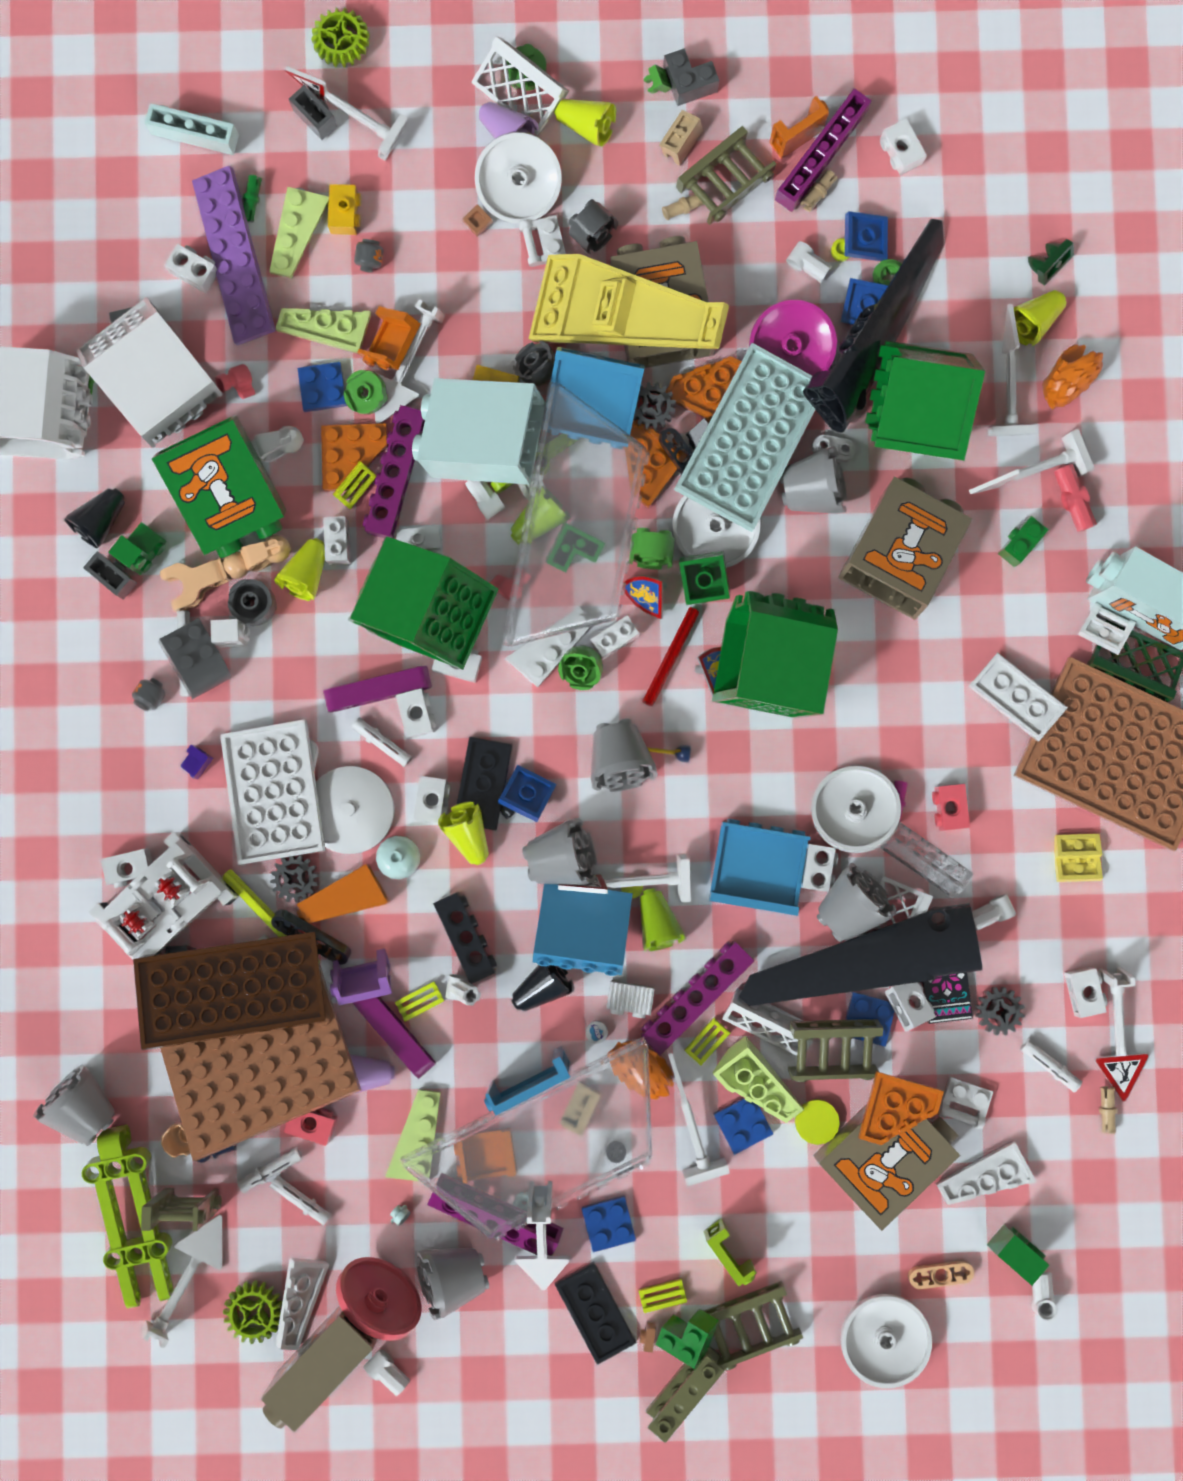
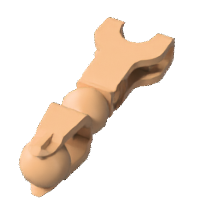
[160,535,292,612]

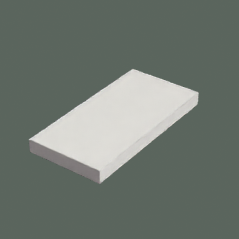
[969,652,1068,742]

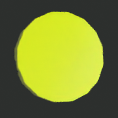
[794,1099,840,1145]

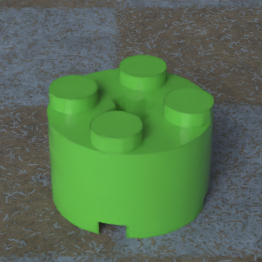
[629,528,675,570]

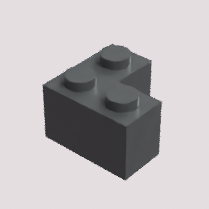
[663,48,719,106]

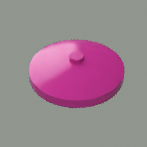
[749,300,837,376]

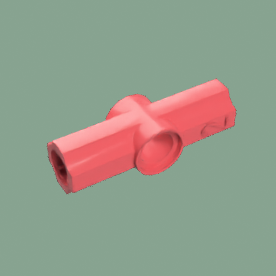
[1054,464,1097,532]

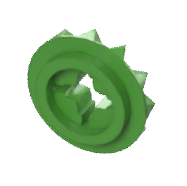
[872,259,902,285]

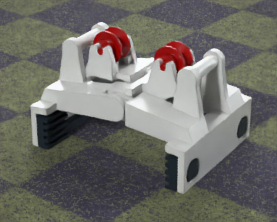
[88,832,239,960]

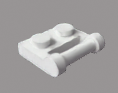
[519,215,566,267]
[1078,602,1136,655]
[938,1076,993,1130]

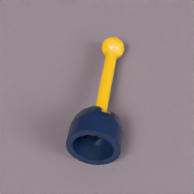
[647,745,691,763]

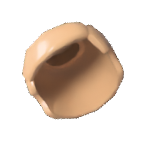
[161,1122,190,1158]

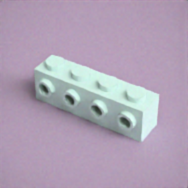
[144,103,239,155]

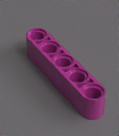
[323,666,432,713]
[352,996,436,1079]

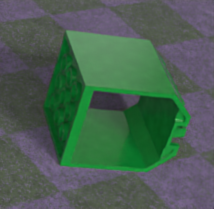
[348,536,499,670]
[711,591,838,718]

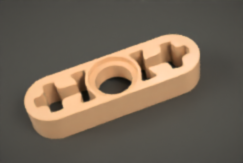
[908,1260,974,1289]

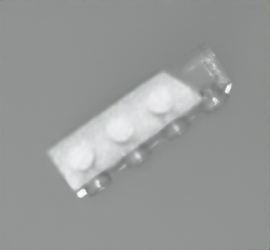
[880,822,973,898]

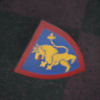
[620,575,667,619]
[695,647,721,696]

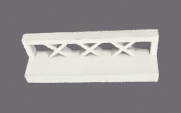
[722,988,814,1056]

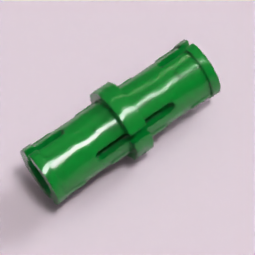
[242,175,262,222]

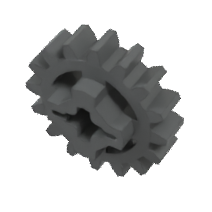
[633,382,676,431]
[270,855,319,903]
[975,987,1025,1036]

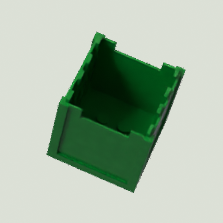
[865,340,985,461]

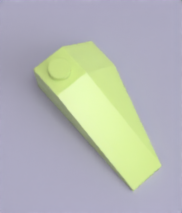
[713,1036,804,1123]

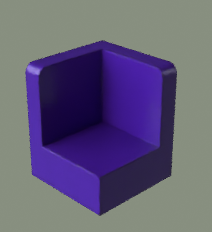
[180,744,214,779]

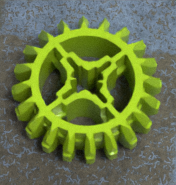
[311,7,370,68]
[223,1280,283,1344]

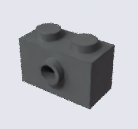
[289,85,337,140]
[83,551,137,600]

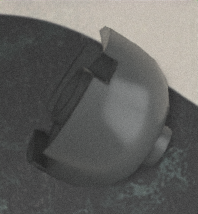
[513,341,555,386]

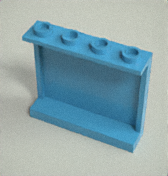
[541,347,645,449]
[709,819,811,916]
[532,884,633,976]
[484,1046,572,1115]

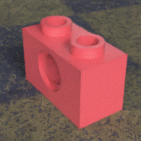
[932,784,970,831]
[284,1108,338,1146]

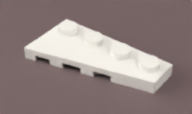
[935,1141,1037,1205]

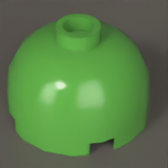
[558,645,604,690]

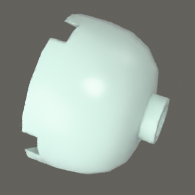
[376,836,421,880]

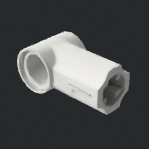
[786,241,832,283]
[465,480,505,520]
[972,894,1016,930]
[445,974,481,1006]
[1031,1272,1057,1321]
[364,1349,410,1396]

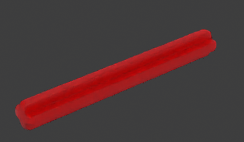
[643,607,699,707]

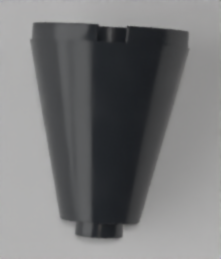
[64,488,125,549]
[511,965,575,1012]

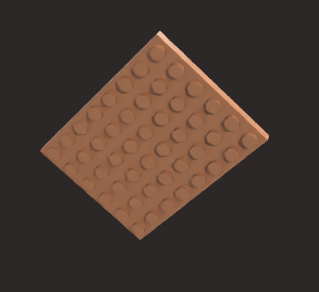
[1013,657,1183,851]
[160,966,361,1161]

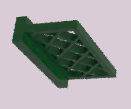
[1087,620,1183,703]

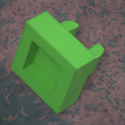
[643,65,672,94]

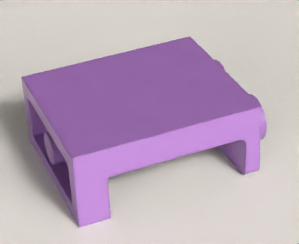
[330,948,392,1005]

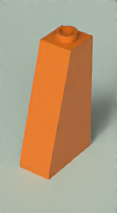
[296,864,390,923]

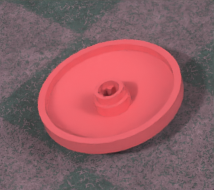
[336,1257,422,1341]

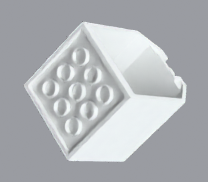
[76,297,223,448]
[0,346,93,460]

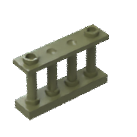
[676,125,777,225]
[788,1019,883,1082]
[141,1188,222,1231]
[704,1281,803,1371]
[646,1345,725,1443]

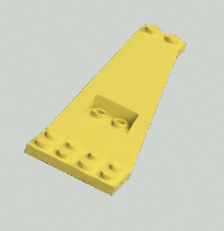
[529,254,729,349]

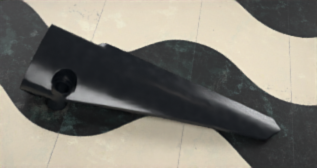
[803,219,943,433]
[739,903,983,1006]

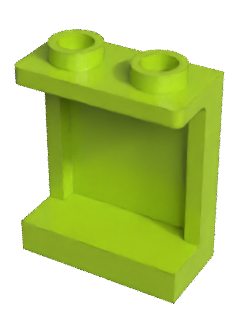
[704,1218,757,1287]

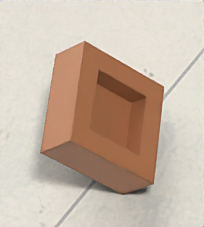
[462,204,493,237]
[639,1322,656,1353]

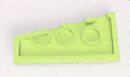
[269,187,329,279]
[275,308,372,354]
[385,1089,441,1183]

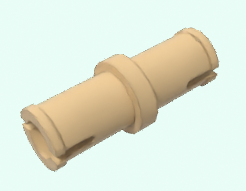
[800,170,838,212]
[662,194,704,220]
[1099,1086,1118,1134]

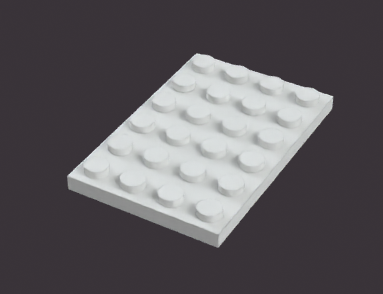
[220,719,325,865]

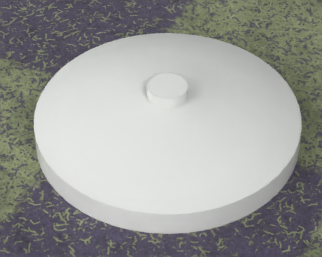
[475,132,562,223]
[672,496,760,568]
[316,766,395,854]
[811,766,901,853]
[840,1294,932,1388]

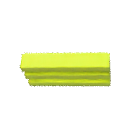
[332,461,376,509]
[395,981,445,1022]
[684,1017,730,1066]
[638,1278,687,1313]

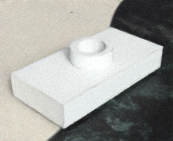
[396,526,442,550]

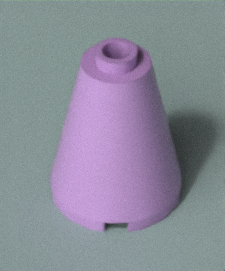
[479,102,539,138]
[350,1054,395,1094]

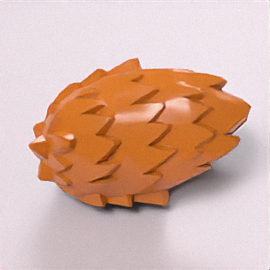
[1042,344,1103,410]
[607,1041,674,1100]

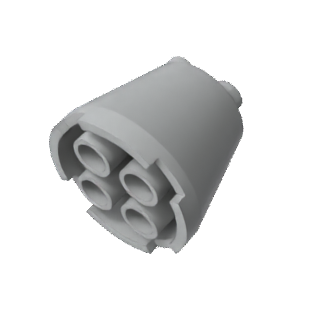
[780,446,847,514]
[591,719,658,792]
[522,818,597,885]
[817,863,897,942]
[33,1065,115,1146]
[416,1247,489,1320]

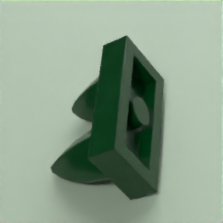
[1028,239,1074,286]

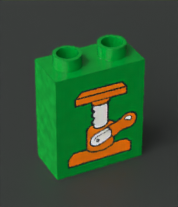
[152,415,286,558]

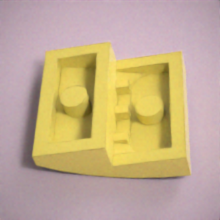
[1054,834,1103,882]

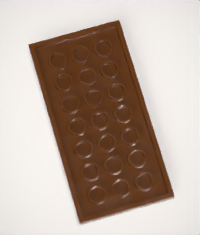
[133,932,326,1050]

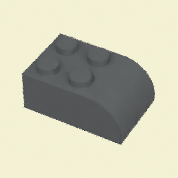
[158,618,231,700]

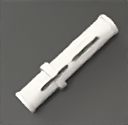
[351,717,412,767]
[1020,1039,1083,1092]
[237,1147,303,1193]
[269,1175,332,1226]

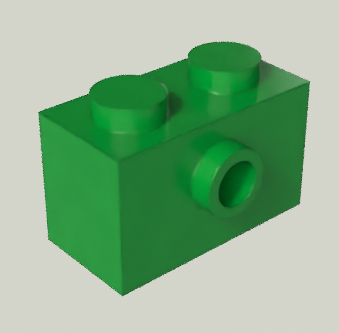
[998,516,1049,568]

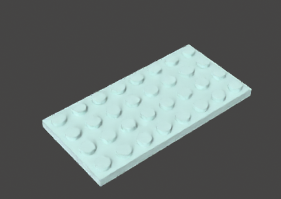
[674,343,815,532]

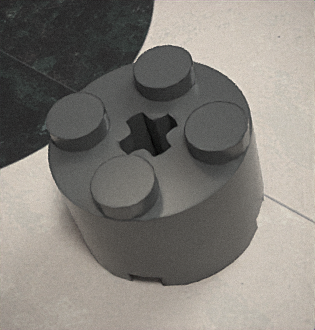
[568,199,618,254]
[228,579,277,626]

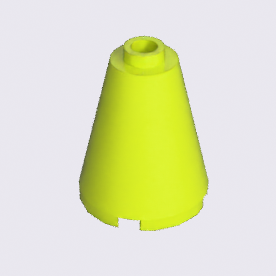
[554,99,616,146]
[1013,290,1066,346]
[274,538,325,601]
[438,802,489,865]

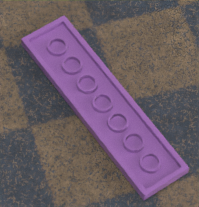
[192,165,276,345]

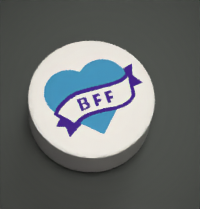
[586,1021,608,1044]

